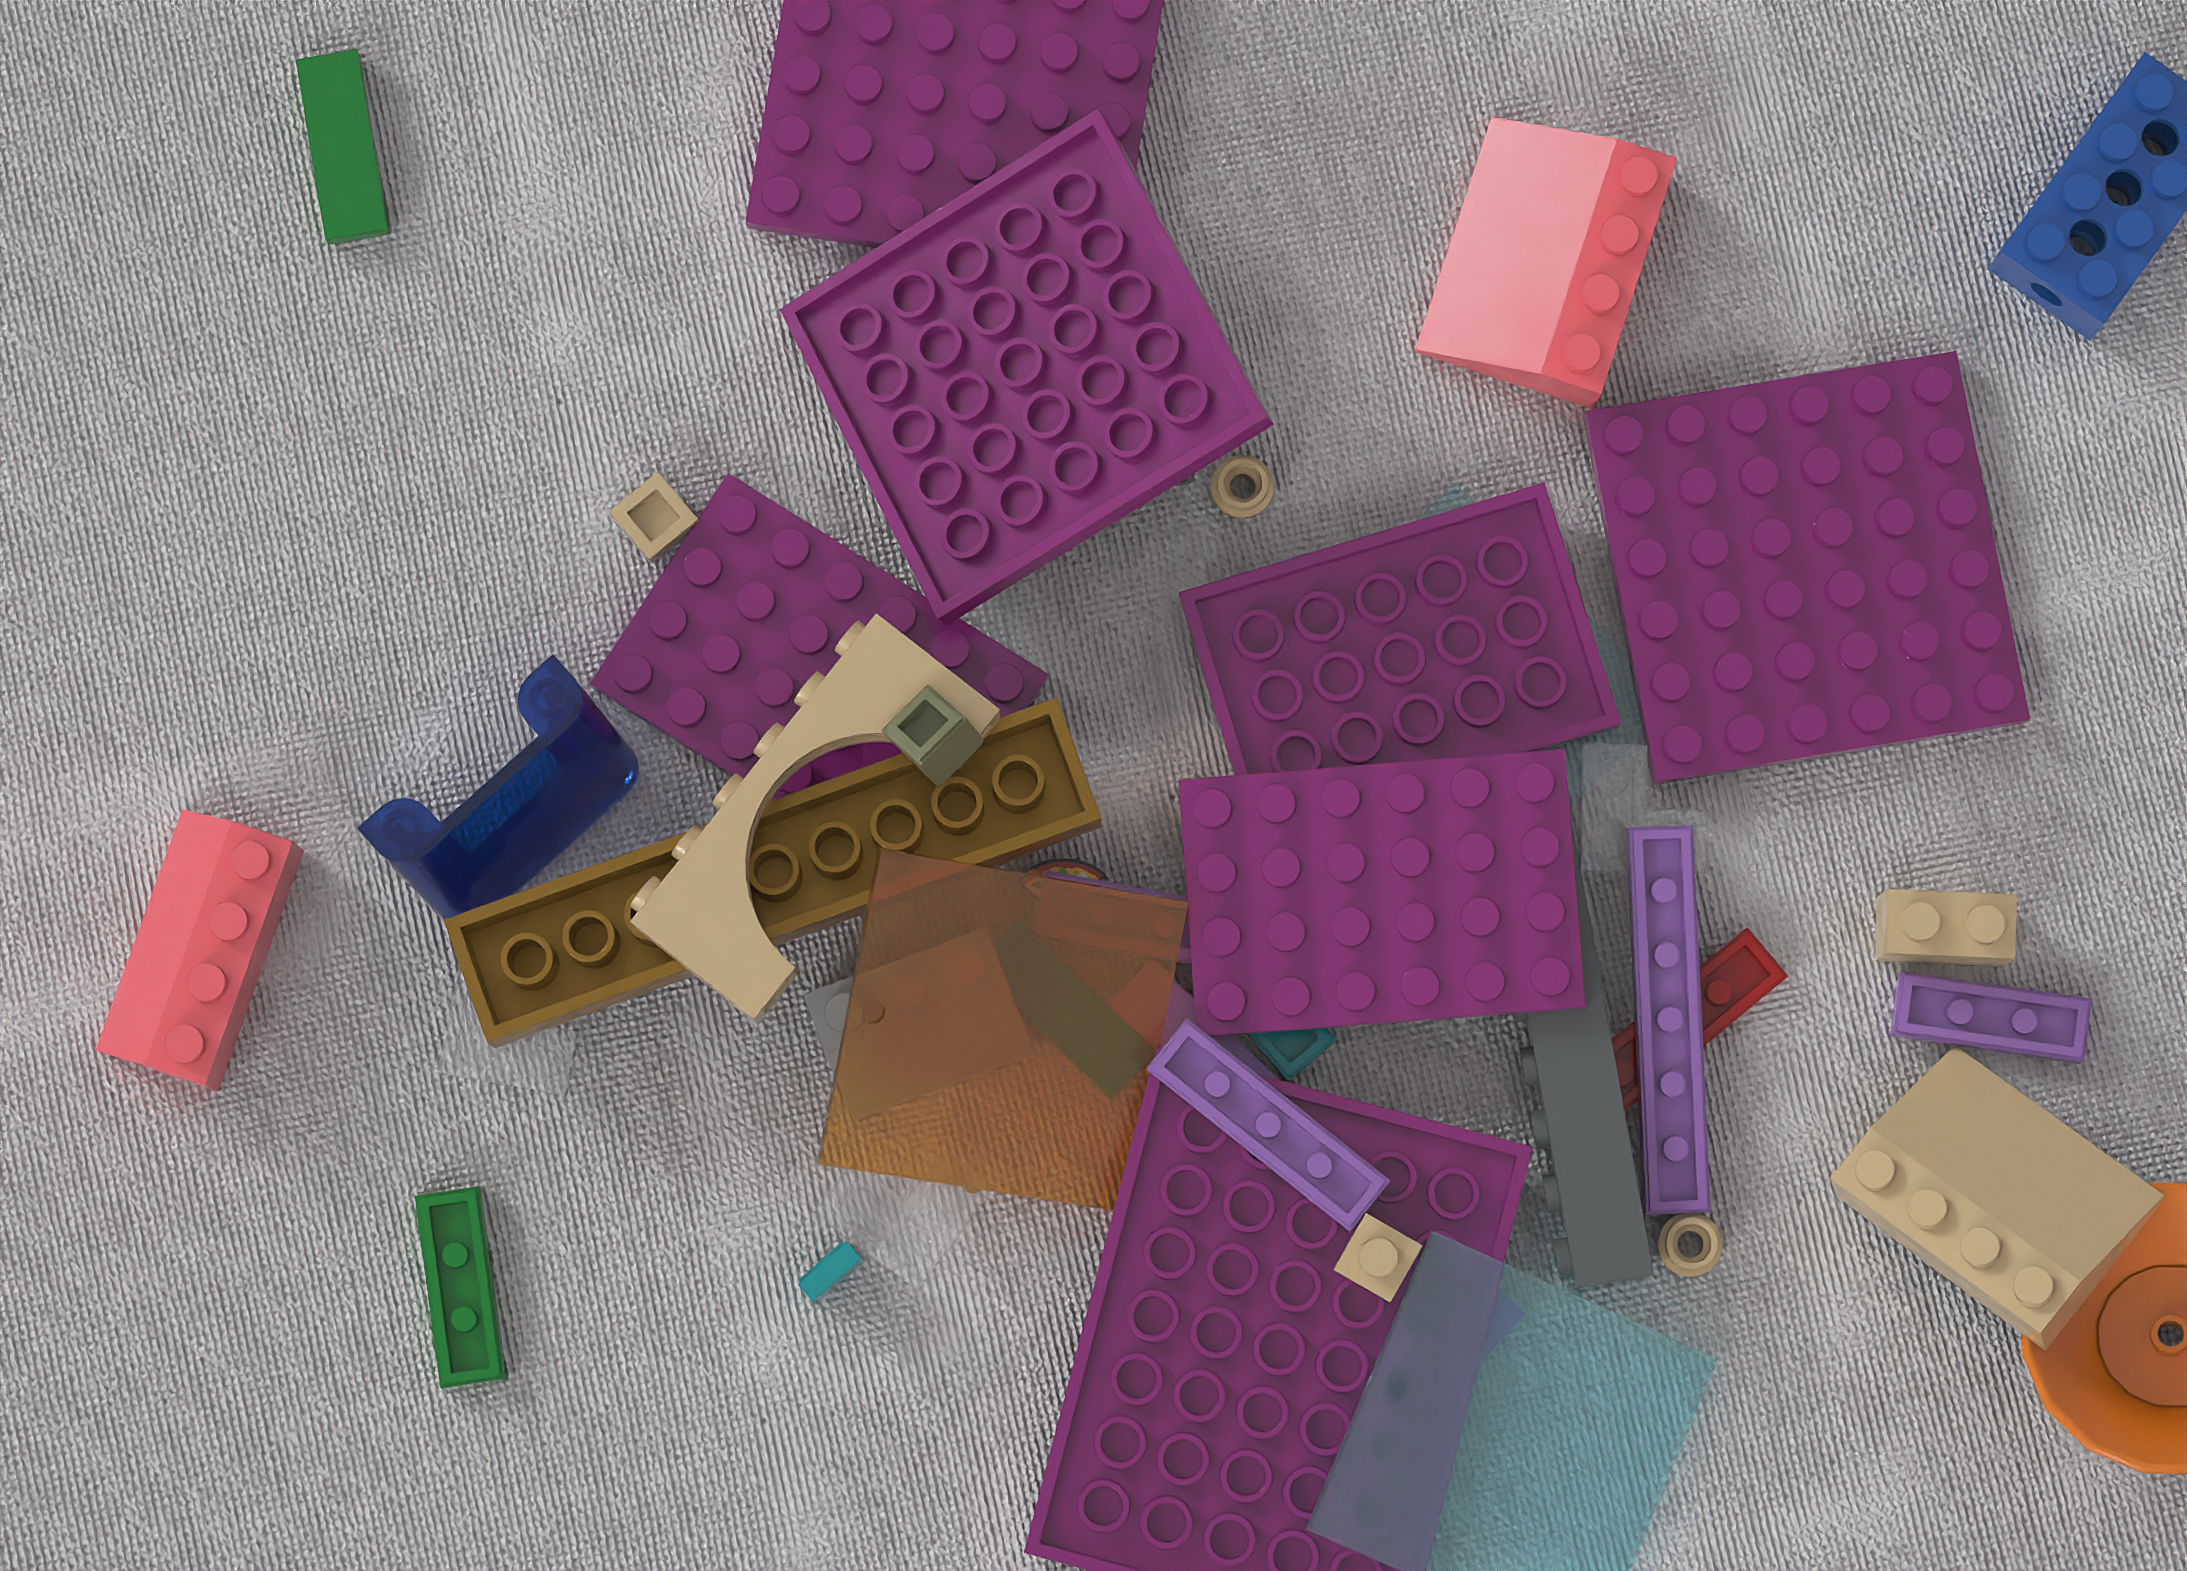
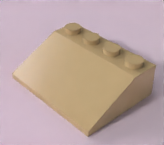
[1830,1045,2165,1351]

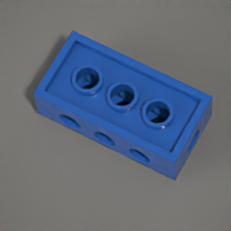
[1987,52,2187,341]

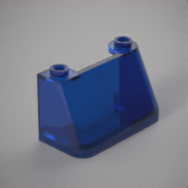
[357,654,640,920]

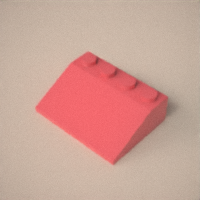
[1415,117,1677,409]

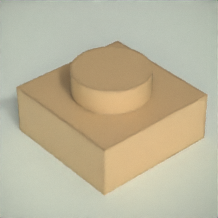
[609,472,699,564]
[1333,1213,1423,1302]

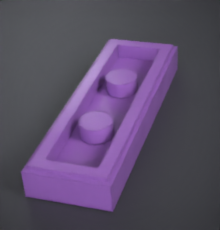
[1890,971,2092,1064]

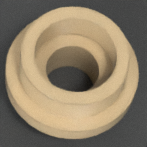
[1211,455,1274,519]
[1657,1213,1723,1277]

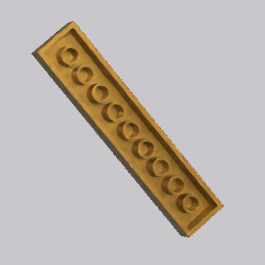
[443,697,1102,1048]

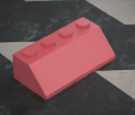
[96,809,304,1092]

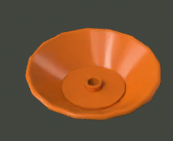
[2022,1182,2187,1474]

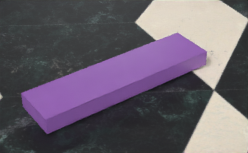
[1146,1018,1390,1232]

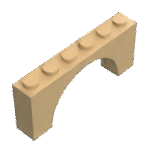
[630,613,1001,1025]

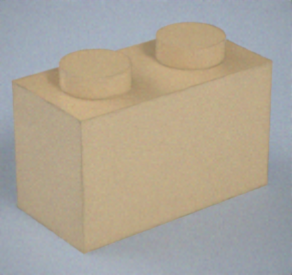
[1875,889,2017,967]

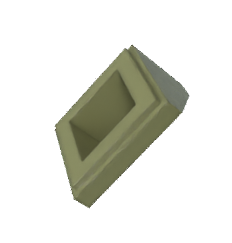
[881,685,983,786]

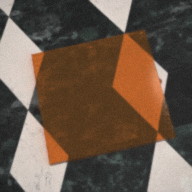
[817,847,1188,1210]

